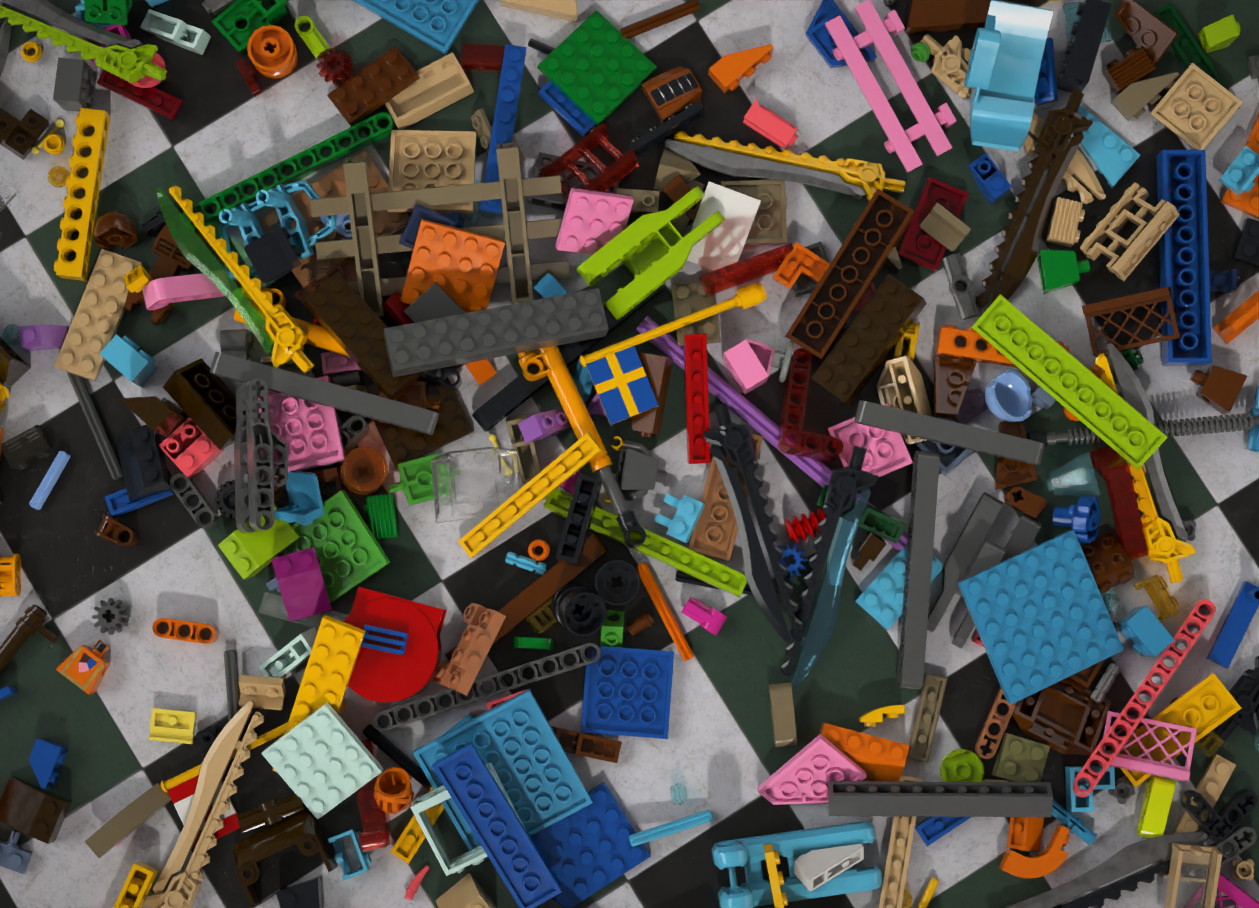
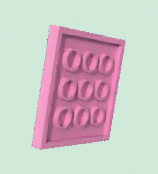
[245,375,346,480]

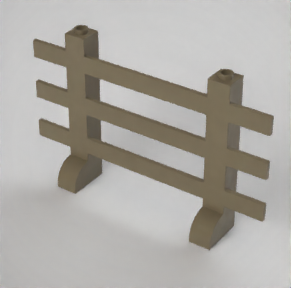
[310,142,570,319]

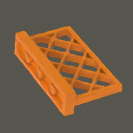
[1213,290,1259,344]

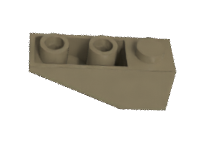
[1111,72,1179,121]

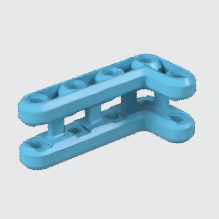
[711,821,883,908]

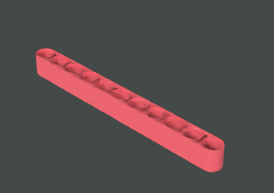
[1072,600,1216,798]

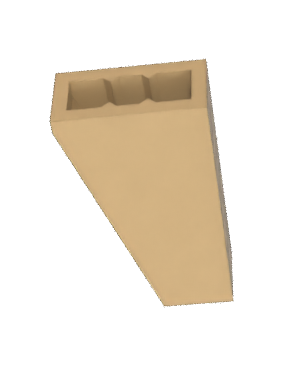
[500,0,578,22]

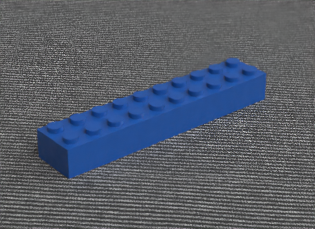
[1156,150,1212,366]

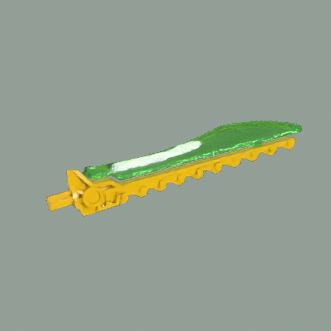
[156,185,314,374]

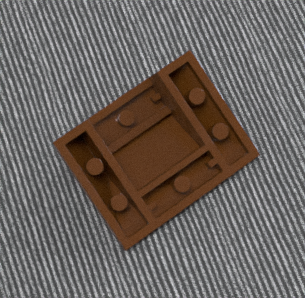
[1012,678,1112,755]

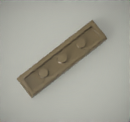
[907,673,948,763]

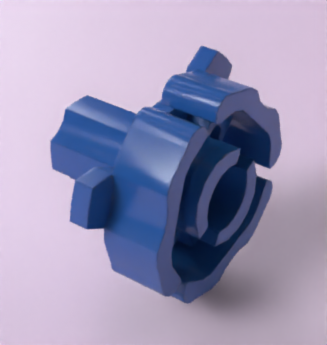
[1053,495,1101,545]

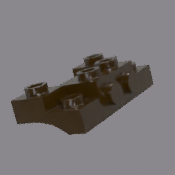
[0,108,49,160]

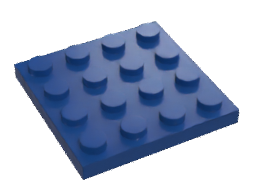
[581,646,674,739]

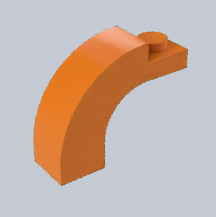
[998,824,1070,878]

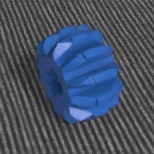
[770,542,808,579]

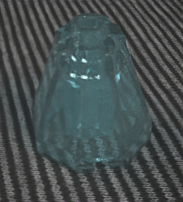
[1046,453,1100,497]

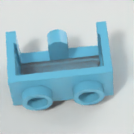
[328,828,372,881]

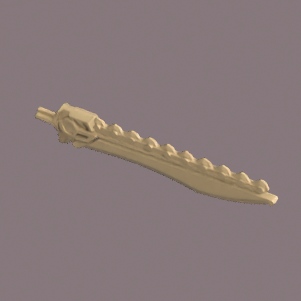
[920,34,1106,204]
[144,700,264,908]

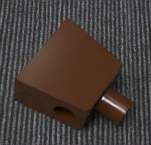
[1190,366,1247,415]

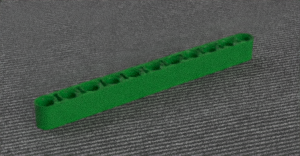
[182,112,395,231]

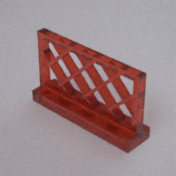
[699,243,794,297]

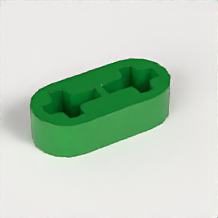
[513,637,555,650]

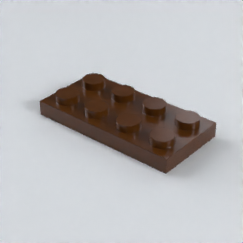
[327,46,420,127]

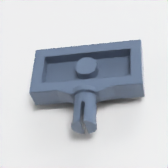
[0,829,33,874]

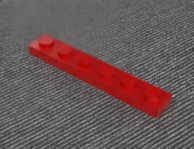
[684,333,710,464]

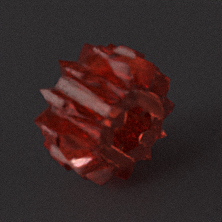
[317,48,353,85]

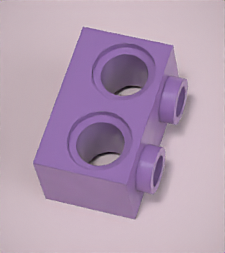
[518,407,571,443]

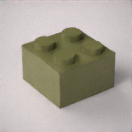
[991,733,1050,782]

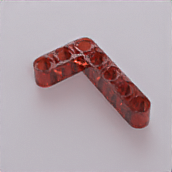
[778,348,844,461]
[1089,446,1148,560]
[356,739,390,853]

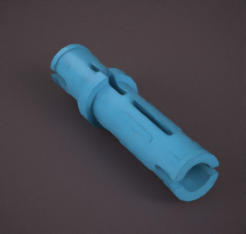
[1052,800,1097,845]

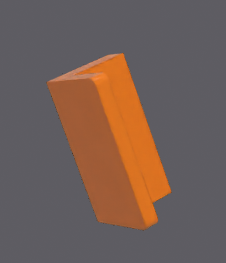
[1007,817,1044,852]

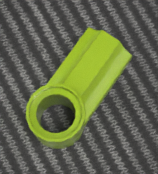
[295,16,331,59]

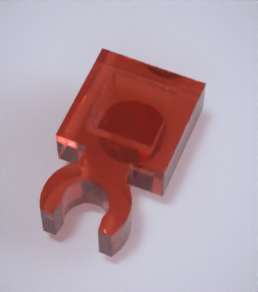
[235,58,262,97]

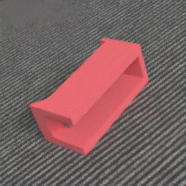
[743,98,798,150]

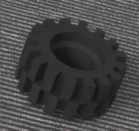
[215,480,249,519]

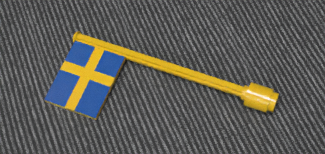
[580,283,767,425]

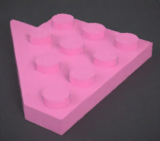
[757,734,867,805]

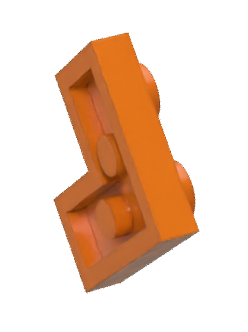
[772,242,830,290]

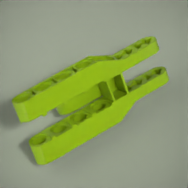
[576,186,726,320]

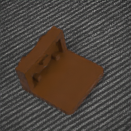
[1081,533,1134,593]

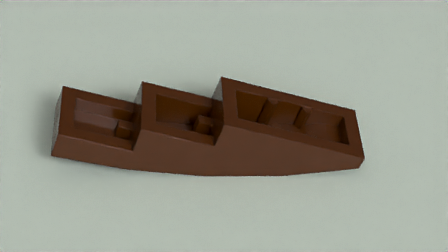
[551,726,622,763]

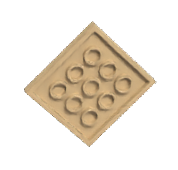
[388,130,477,213]

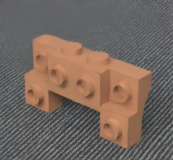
[433,602,506,696]

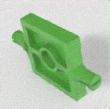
[387,453,461,506]

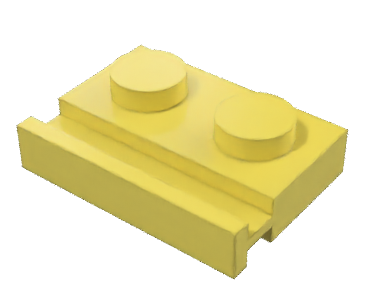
[148,708,197,744]

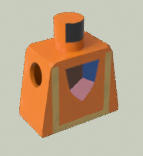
[56,640,110,695]

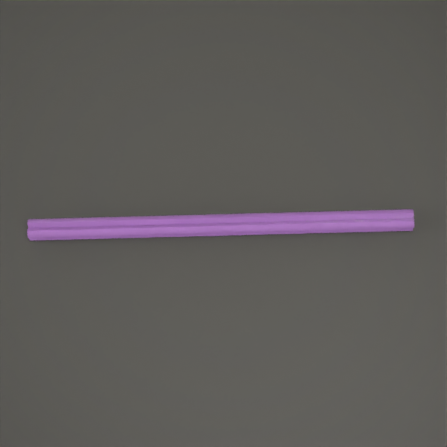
[637,316,908,551]

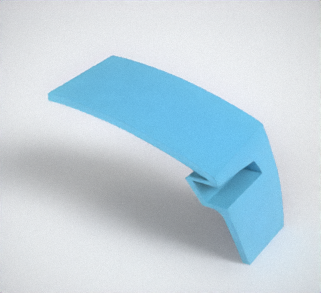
[965,0,1053,151]

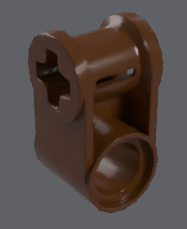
[1003,487,1048,521]
[94,514,139,547]

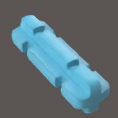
[505,552,547,575]

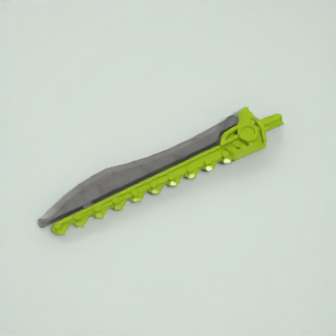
[0,0,167,83]

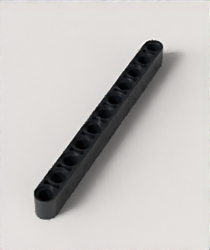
[472,284,667,432]

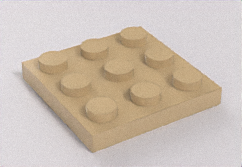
[1150,63,1243,150]

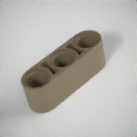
[769,682,797,747]

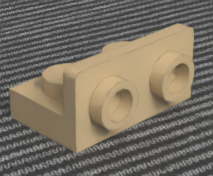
[238,675,286,710]

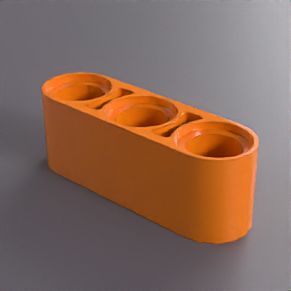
[152,618,219,644]

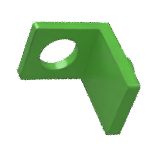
[600,610,625,648]

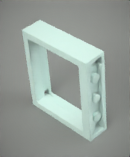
[410,763,526,876]

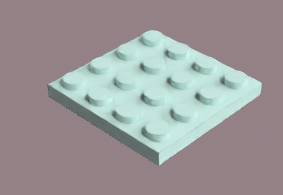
[261,702,384,819]

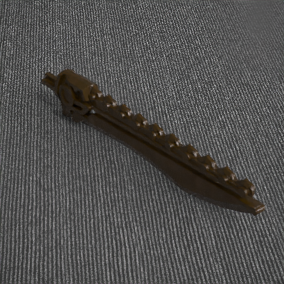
[975,90,1093,309]

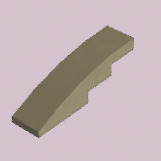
[84,783,171,858]

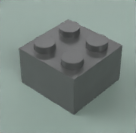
[53,57,97,112]

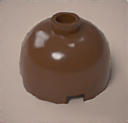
[94,210,137,250]

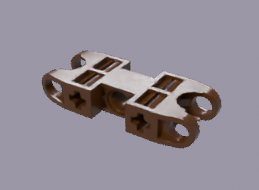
[125,218,206,326]

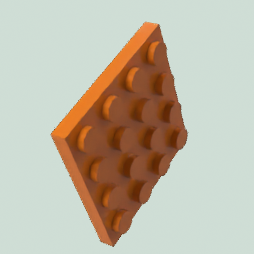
[401,219,505,313]

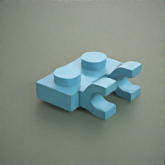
[654,494,705,543]

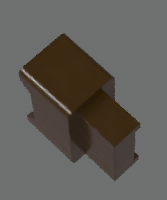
[851,531,886,571]

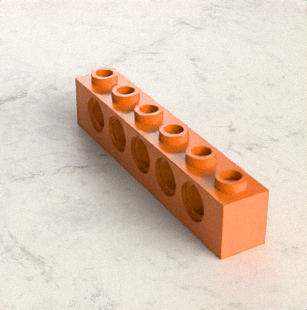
[935,325,1070,368]

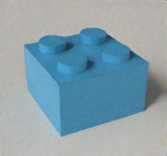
[1117,606,1174,657]

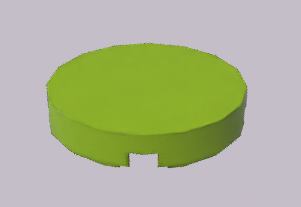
[940,749,984,782]

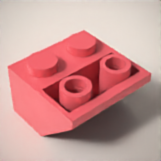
[159,417,224,480]

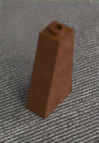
[905,0,990,34]
[631,352,673,438]

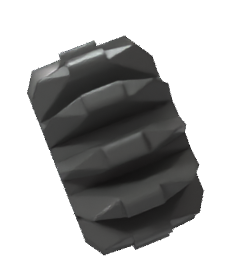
[92,598,130,635]

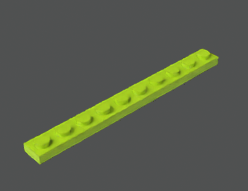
[544,488,747,598]

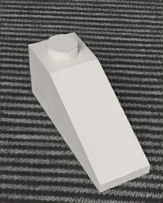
[794,844,864,892]

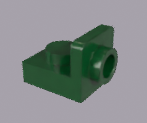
[1107,348,1144,377]

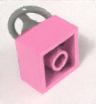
[722,339,794,395]

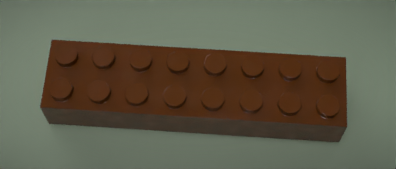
[785,189,915,360]

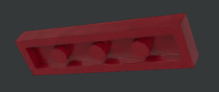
[97,70,183,121]

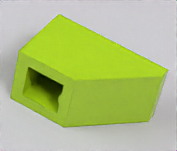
[1198,15,1240,53]

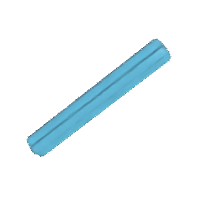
[629,810,713,847]

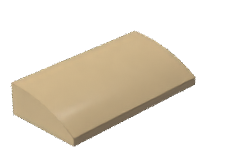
[385,52,474,130]

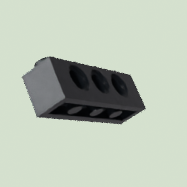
[555,474,602,567]

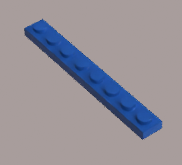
[480,44,527,214]

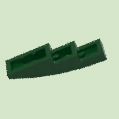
[816,484,906,544]

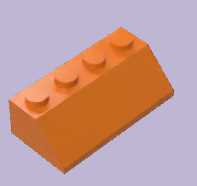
[819,722,910,781]

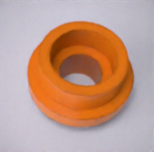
[528,539,550,561]

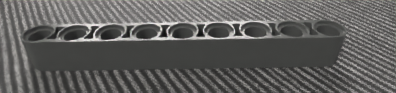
[854,400,1045,465]

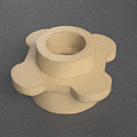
[1232,858,1254,881]

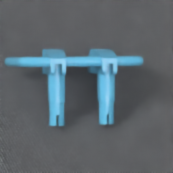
[219,181,337,279]

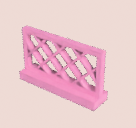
[1102,711,1197,782]

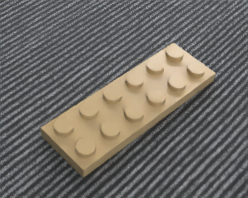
[54,249,143,382]

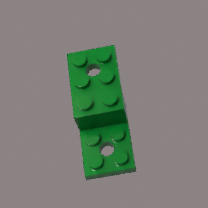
[211,0,290,54]

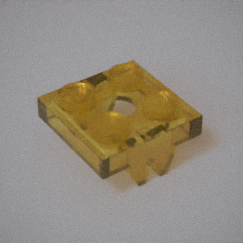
[1133,574,1180,622]

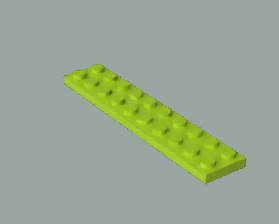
[972,294,1168,470]

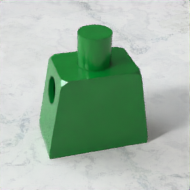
[1037,250,1090,294]

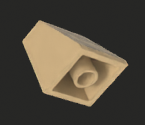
[435,873,497,908]

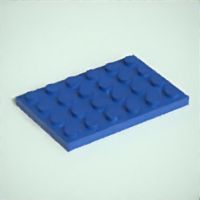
[530,782,651,908]

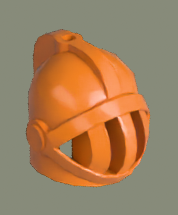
[374,767,414,814]

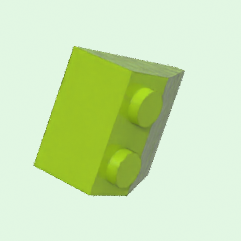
[218,503,300,580]

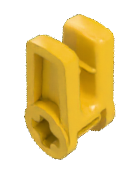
[893,322,920,362]

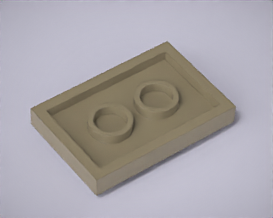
[671,281,721,347]

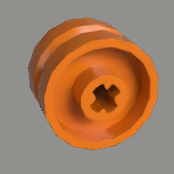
[247,25,298,79]

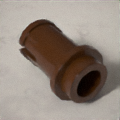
[626,612,655,636]

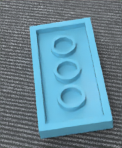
[855,544,945,630]

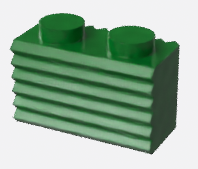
[363,494,399,541]

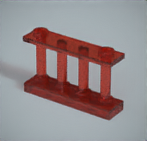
[538,123,638,204]

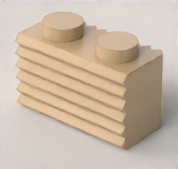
[1046,197,1085,247]

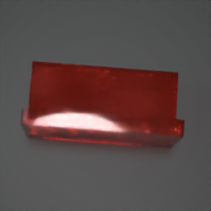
[460,44,505,72]

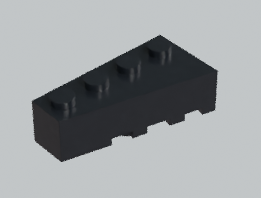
[1057,0,1112,93]
[276,876,323,908]

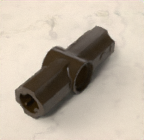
[237,794,306,833]

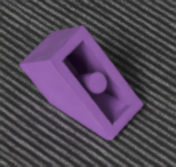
[19,325,69,352]

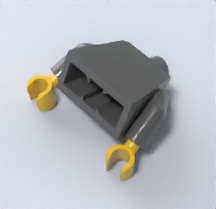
[604,436,667,502]

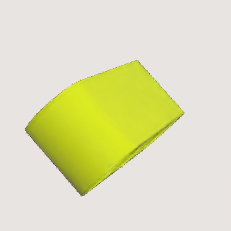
[1137,775,1176,839]

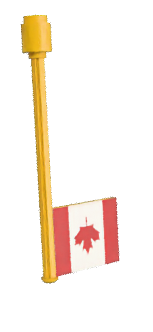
[161,699,347,849]

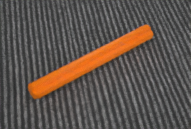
[636,562,694,661]

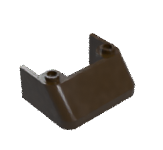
[233,811,337,908]

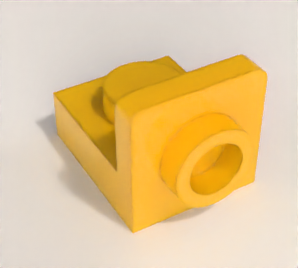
[123,264,153,293]

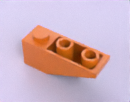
[708,44,774,93]

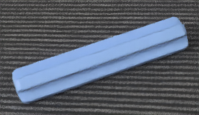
[29,450,70,510]

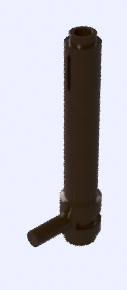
[0,604,60,673]

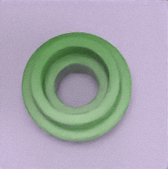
[910,42,931,62]

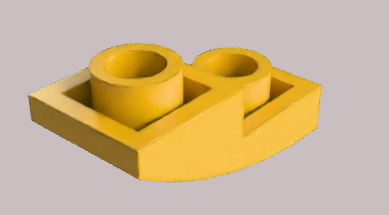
[859,705,905,727]

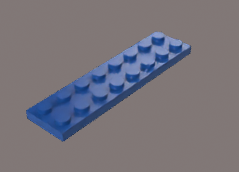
[432,742,562,908]

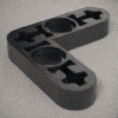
[1180,789,1258,842]

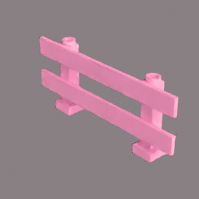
[825,0,957,173]

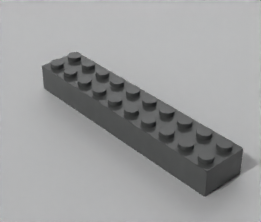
[384,288,608,377]

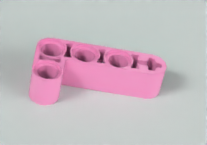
[142,271,233,310]

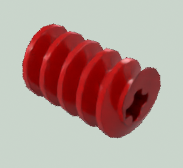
[784,509,827,544]

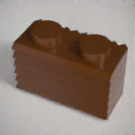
[1103,48,1156,95]

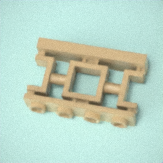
[1080,182,1179,281]

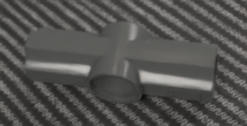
[942,253,979,320]

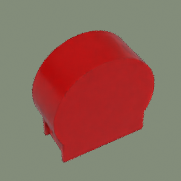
[344,587,447,702]

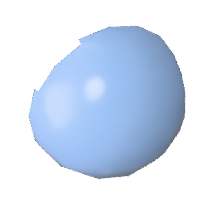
[985,368,1032,422]

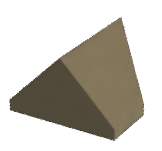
[654,148,700,192]

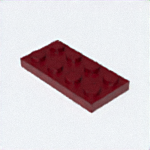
[898,177,969,272]

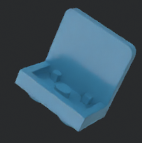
[274,471,324,525]

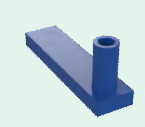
[1206,581,1259,669]

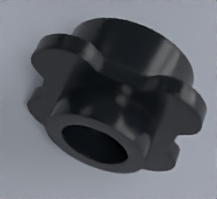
[196,726,218,751]

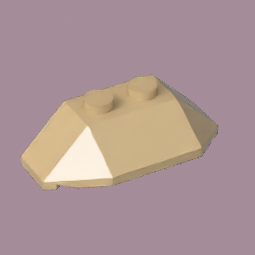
[876,355,932,444]

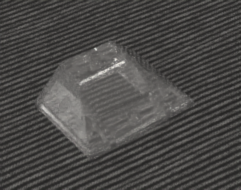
[431,447,520,523]

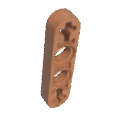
[975,687,1017,759]

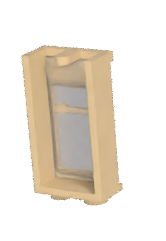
[1164,843,1223,908]

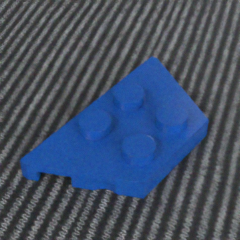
[805,0,877,68]

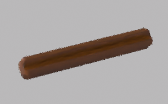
[620,0,700,39]

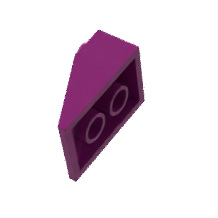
[271,547,332,622]

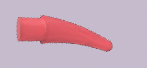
[404,865,430,901]

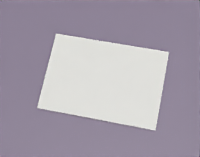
[687,182,761,277]

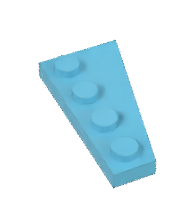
[1072,105,1140,188]

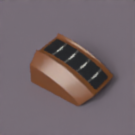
[642,67,702,124]

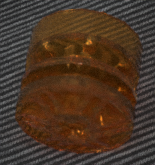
[340,447,388,496]

